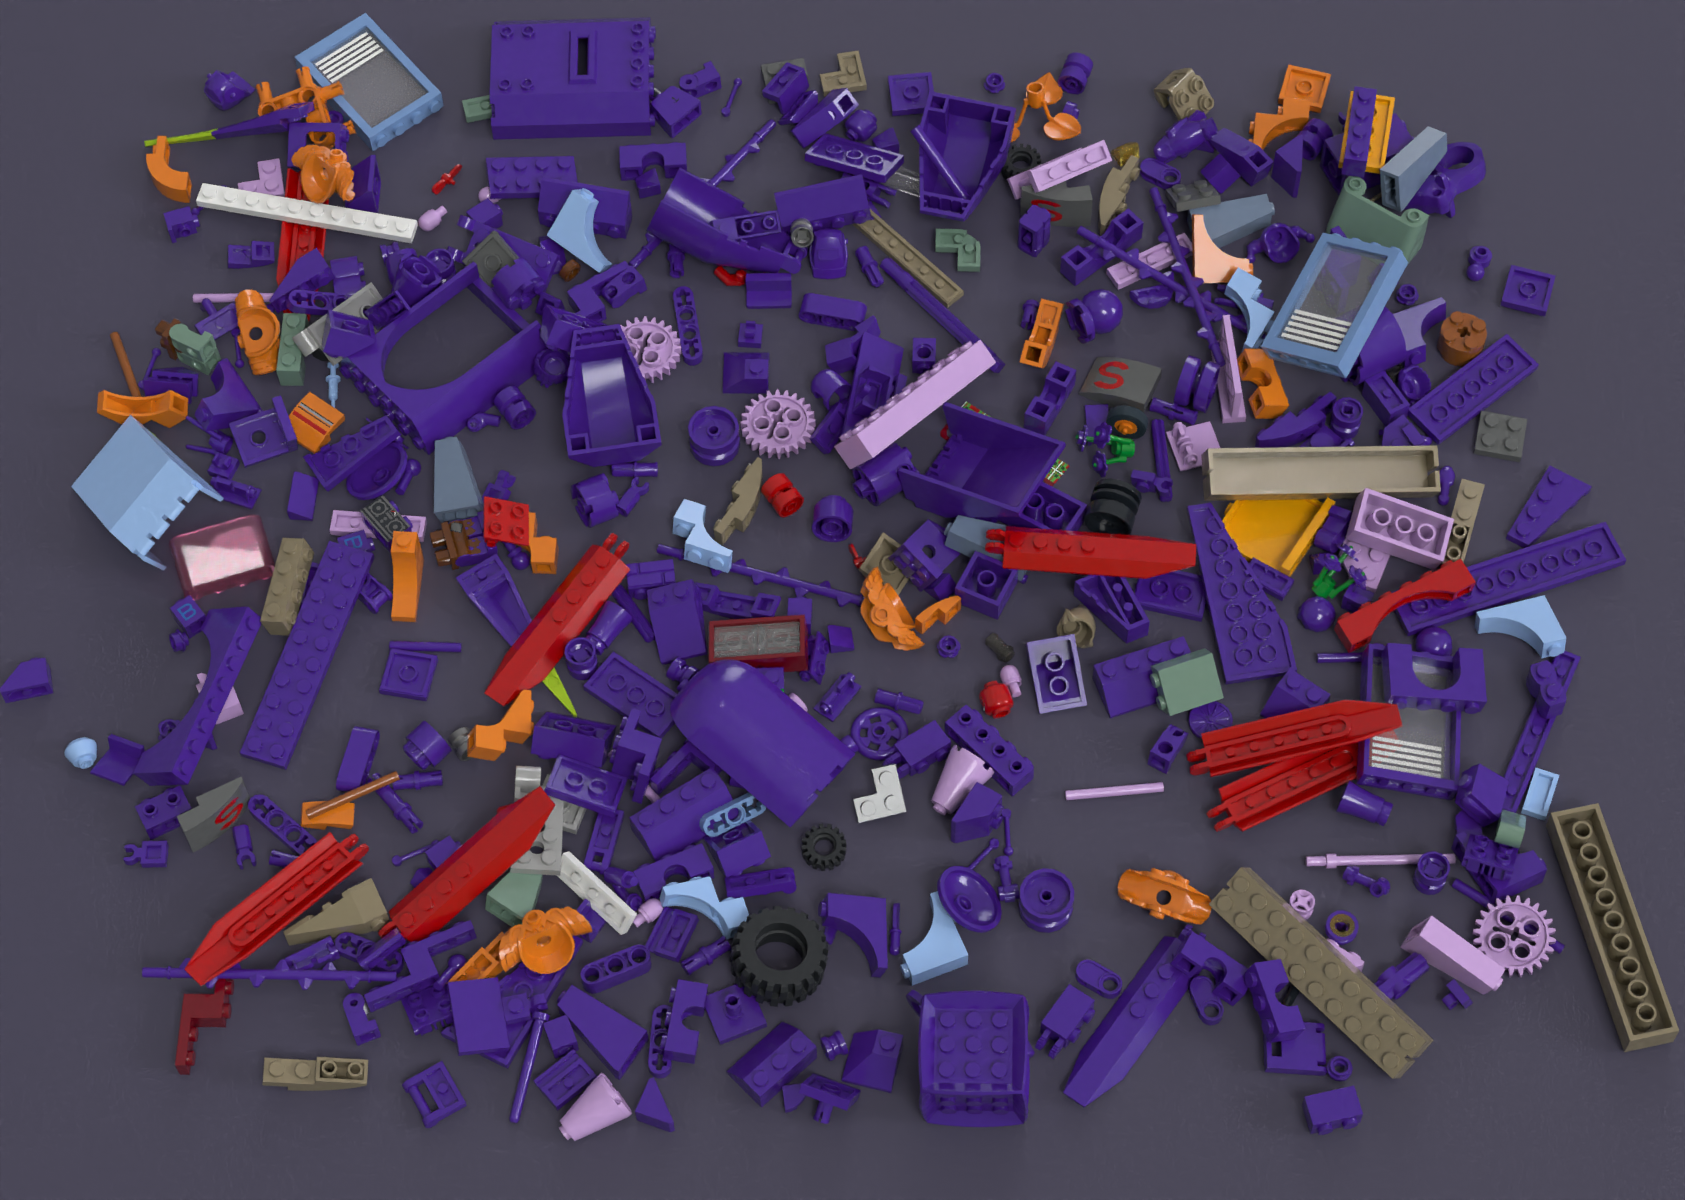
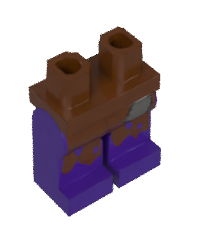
[430,511,498,570]

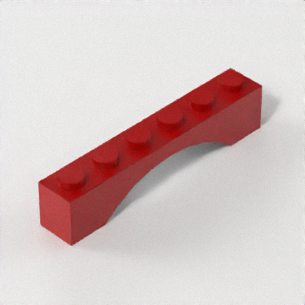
[1334,559,1476,653]

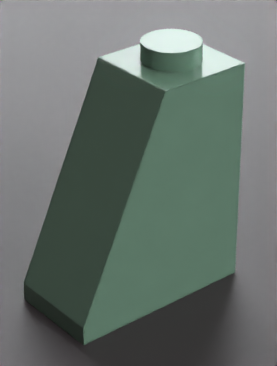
[485,872,543,927]

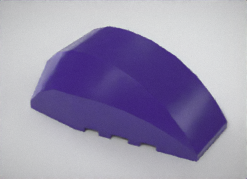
[919,91,1016,222]
[562,324,662,467]

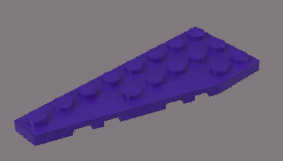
[1187,503,1297,685]

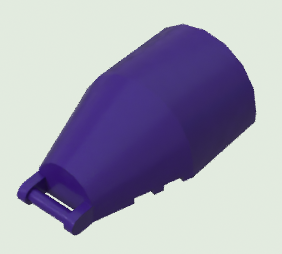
[646,168,808,274]

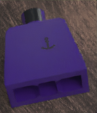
[650,86,702,139]

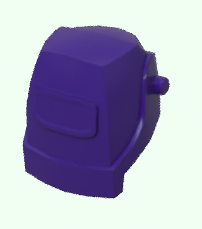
[204,70,256,111]
[809,228,848,279]

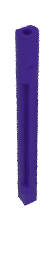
[880,258,1005,373]

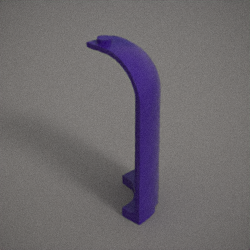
[670,660,855,827]

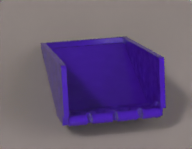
[897,402,1066,518]

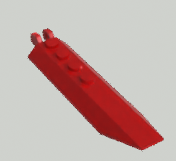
[276,168,329,322]
[985,526,1196,579]
[484,533,630,707]
[1186,700,1403,777]
[1207,730,1402,832]
[378,786,555,942]
[184,832,369,986]

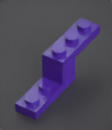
[567,261,630,322]
[650,739,723,795]
[364,920,477,1012]

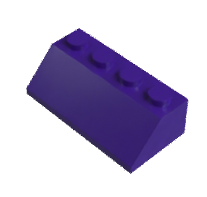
[774,174,872,236]
[538,177,632,239]
[1092,636,1191,718]
[629,767,739,862]

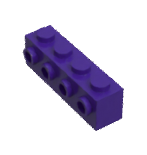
[945,705,1034,797]

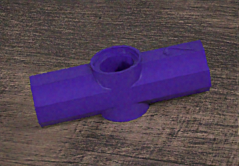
[1375,952,1430,1000]

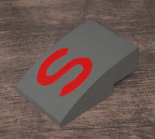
[1020,181,1093,227]
[1079,357,1162,412]
[177,777,250,853]

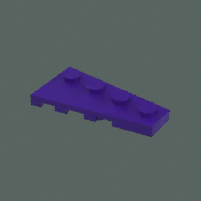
[303,415,401,492]

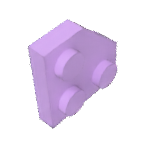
[1338,539,1390,594]

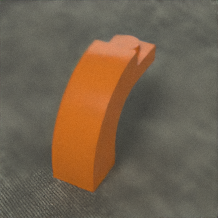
[1020,298,1064,369]

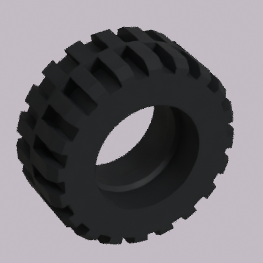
[730,906,829,1007]

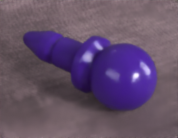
[502,542,530,570]

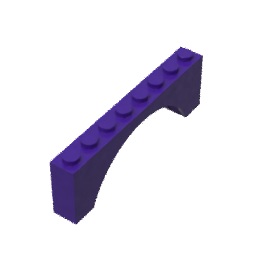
[133,606,262,786]

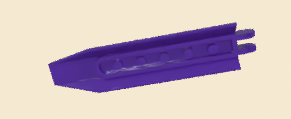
[1063,924,1206,1107]

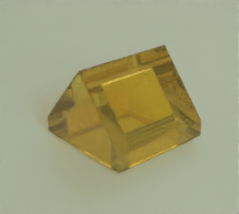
[1111,142,1139,167]

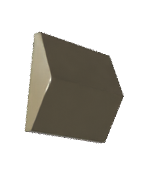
[858,532,910,595]

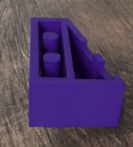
[1074,575,1150,644]

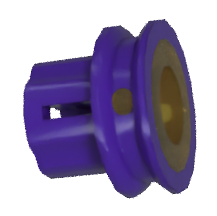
[1325,910,1359,945]

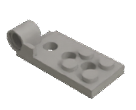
[292,282,386,366]
[510,765,564,876]

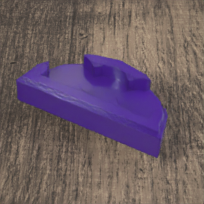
[1129,284,1173,309]

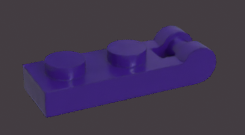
[584,810,625,875]
[725,867,797,899]

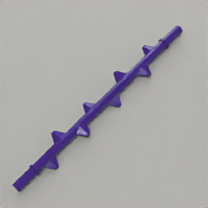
[628,119,776,269]
[1149,187,1226,367]
[1077,226,1267,339]
[657,544,865,607]
[142,958,397,990]

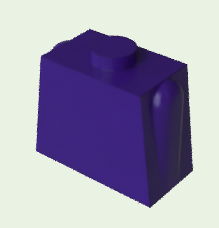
[1455,763,1509,827]

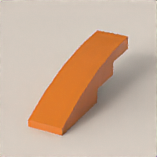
[447,927,512,984]

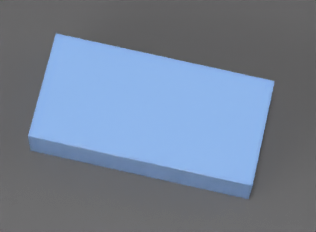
[1521,768,1559,821]

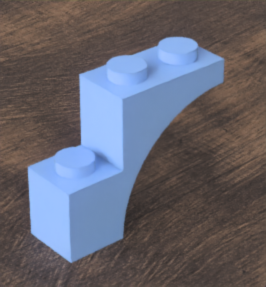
[1224,267,1275,352]
[673,499,733,573]
[659,876,749,939]

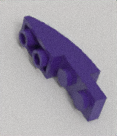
[1255,392,1337,448]

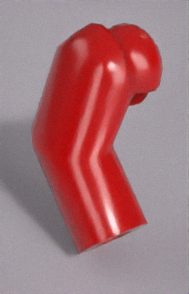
[714,266,747,286]

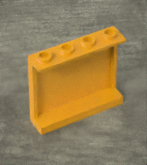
[1222,497,1336,577]

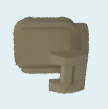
[1153,68,1214,120]

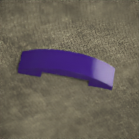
[695,582,781,619]

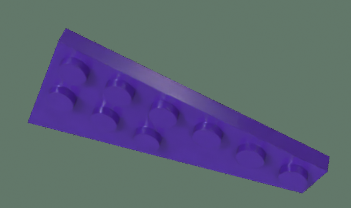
[441,936,583,1069]

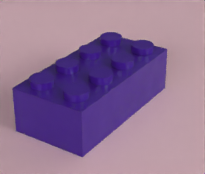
[993,482,1087,531]

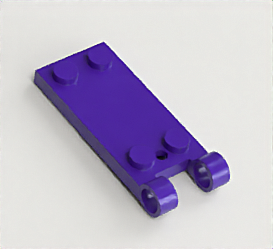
[447,215,560,296]

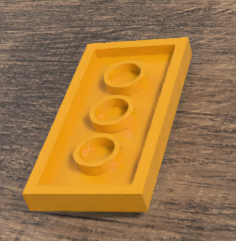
[1338,91,1395,174]

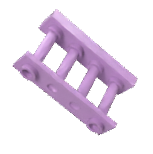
[1007,140,1112,200]

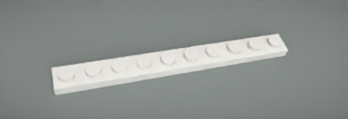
[196,183,418,243]

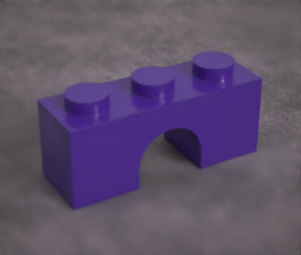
[619,142,687,181]
[1024,361,1076,435]
[633,843,715,903]
[1170,931,1248,1007]
[1244,959,1306,1043]
[660,979,708,1064]

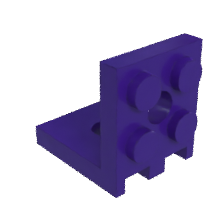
[229,395,298,468]
[888,519,961,592]

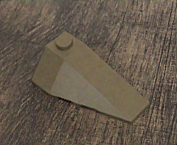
[283,878,390,946]

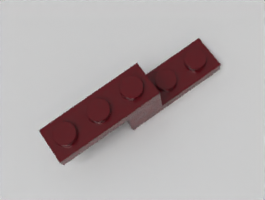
[175,979,234,1075]

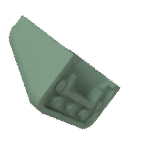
[1326,176,1429,267]

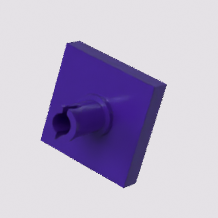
[705,984,767,1045]
[799,1073,861,1124]

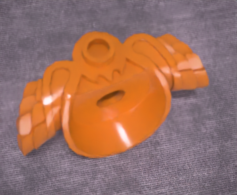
[292,145,355,204]
[235,289,281,375]
[860,566,925,651]
[1117,868,1212,925]
[499,906,592,974]

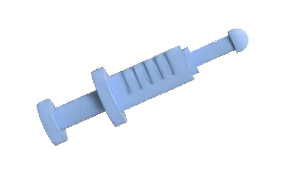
[326,362,341,409]

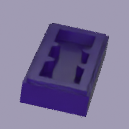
[1249,557,1295,601]

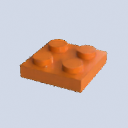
[1278,64,1331,113]

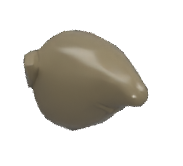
[1056,604,1096,648]

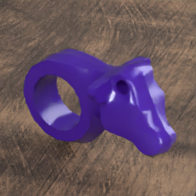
[1404,142,1486,218]

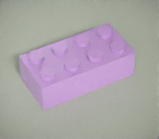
[1345,488,1454,570]

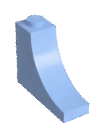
[547,188,612,273]
[1475,595,1566,659]
[900,891,968,986]

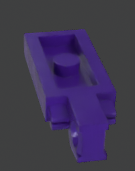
[809,398,849,454]

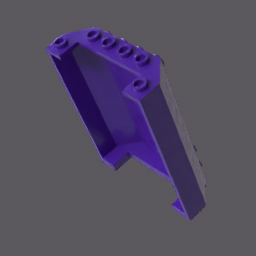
[489,17,656,140]

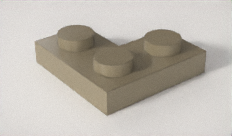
[820,51,867,97]

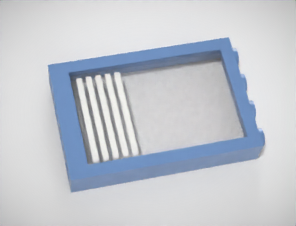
[295,13,444,151]
[1261,233,1408,378]

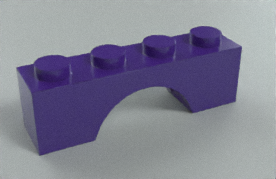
[1341,86,1377,178]
[1060,208,1144,286]

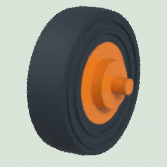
[1106,405,1148,439]

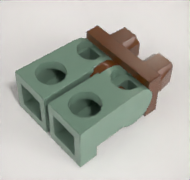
[155,318,221,375]

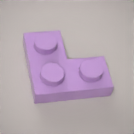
[238,158,285,197]

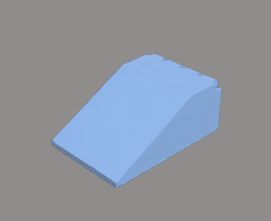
[71,415,224,571]

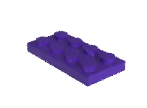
[805,133,904,183]
[485,156,578,199]
[583,651,677,738]

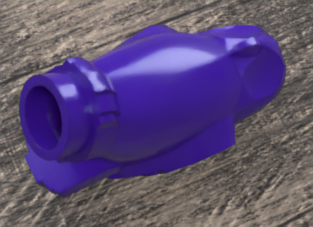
[1153,110,1218,164]

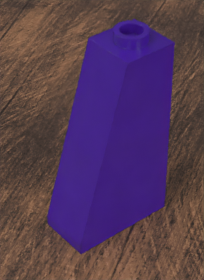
[557,985,649,1080]

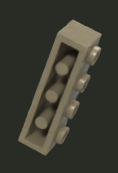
[260,538,314,636]

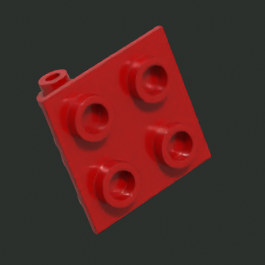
[484,496,529,547]

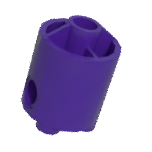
[852,442,920,506]

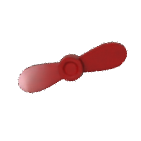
[432,164,462,194]
[848,544,866,579]

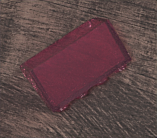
[169,515,275,600]

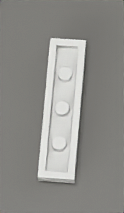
[557,851,637,935]

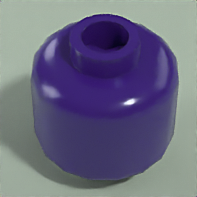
[845,109,877,142]

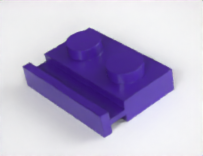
[645,906,699,962]
[533,1049,597,1111]

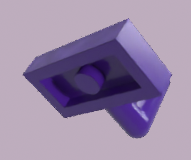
[194,298,238,340]

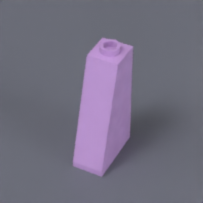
[1401,915,1505,995]

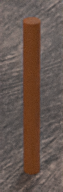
[110,332,142,397]
[305,771,400,820]

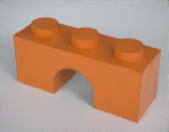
[1237,349,1289,419]

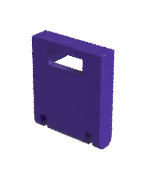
[1263,1022,1327,1076]

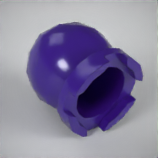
[1065,289,1123,344]

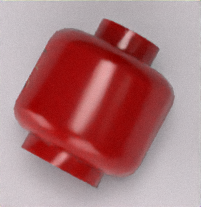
[979,681,1014,719]

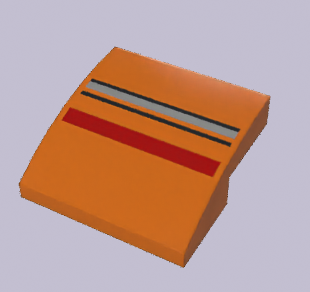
[289,392,345,454]

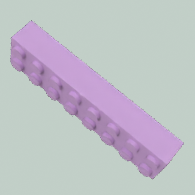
[834,340,996,469]

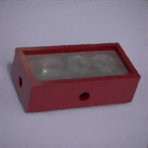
[709,614,808,672]

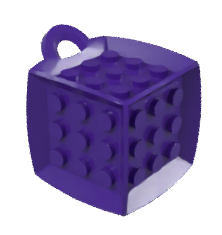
[906,990,1030,1127]

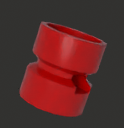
[761,473,804,517]

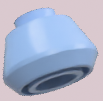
[64,737,97,769]

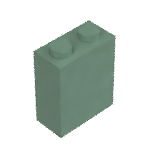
[1150,648,1224,716]

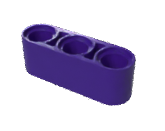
[798,293,867,331]
[336,726,380,792]
[580,944,652,994]

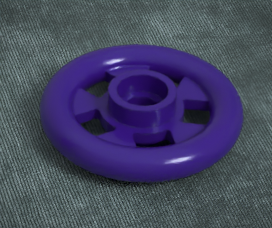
[850,707,909,760]

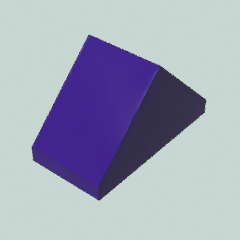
[635,1077,675,1132]

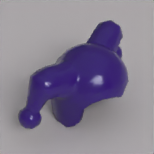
[1246,223,1315,263]

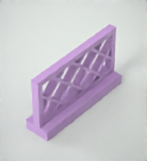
[1211,315,1246,423]

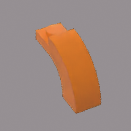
[146,136,192,203]

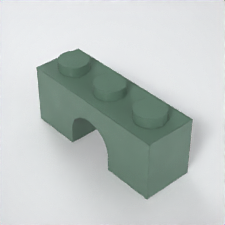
[276,313,310,386]

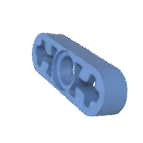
[699,792,767,837]

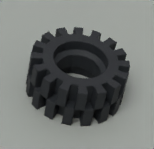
[1001,144,1041,180]
[802,823,846,871]

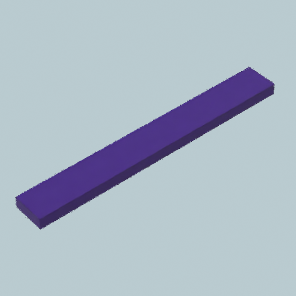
[1502,651,1581,813]

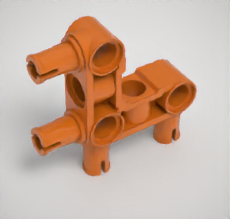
[255,66,356,149]

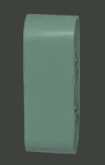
[1494,809,1526,849]

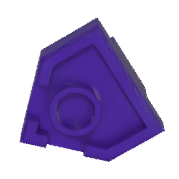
[1381,414,1427,446]

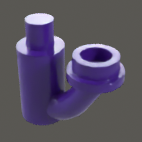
[604,866,643,911]

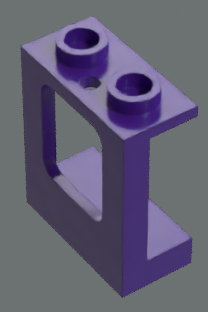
[287,122,349,170]

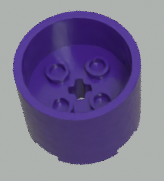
[1321,306,1407,386]

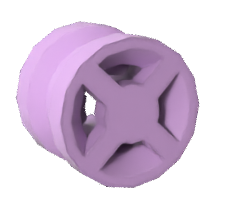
[1289,890,1315,920]

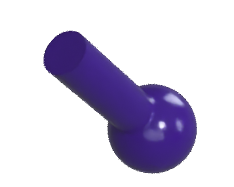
[395,459,421,495]
[433,954,468,991]

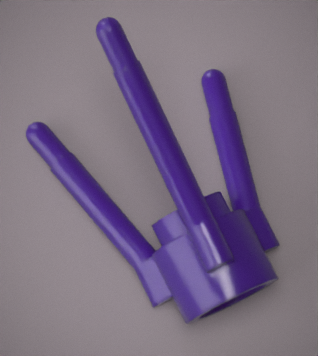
[186,416,233,456]

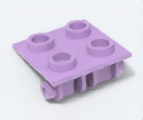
[1166,421,1220,471]

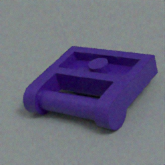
[402,1061,467,1128]

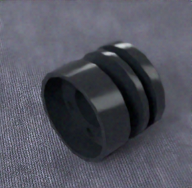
[1084,478,1142,535]

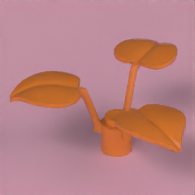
[1011,72,1081,142]

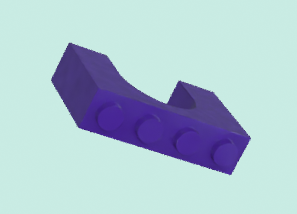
[1381,643,1487,714]

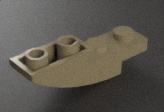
[1098,155,1140,236]
[713,457,763,546]
[1441,479,1485,565]
[262,1057,368,1091]

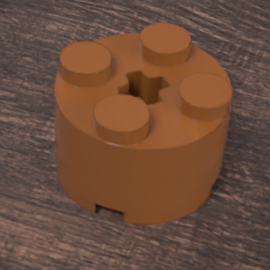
[1437,311,1487,366]

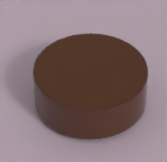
[559,259,581,282]

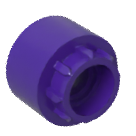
[812,495,854,542]
[403,721,452,770]

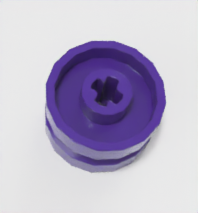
[1174,355,1221,413]
[688,406,740,466]
[1019,868,1074,933]

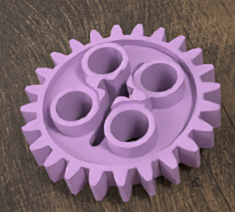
[620,316,681,383]
[741,389,816,459]
[1473,895,1556,978]

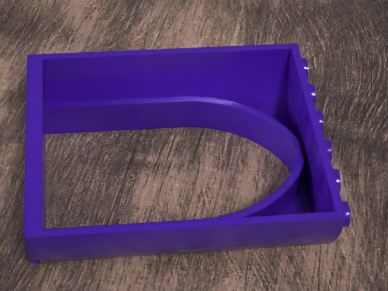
[339,261,551,455]

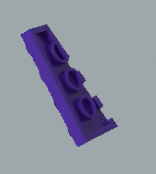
[1506,466,1592,548]

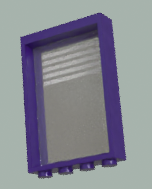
[1356,643,1461,800]

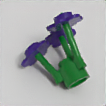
[1075,422,1135,477]
[1311,544,1367,599]

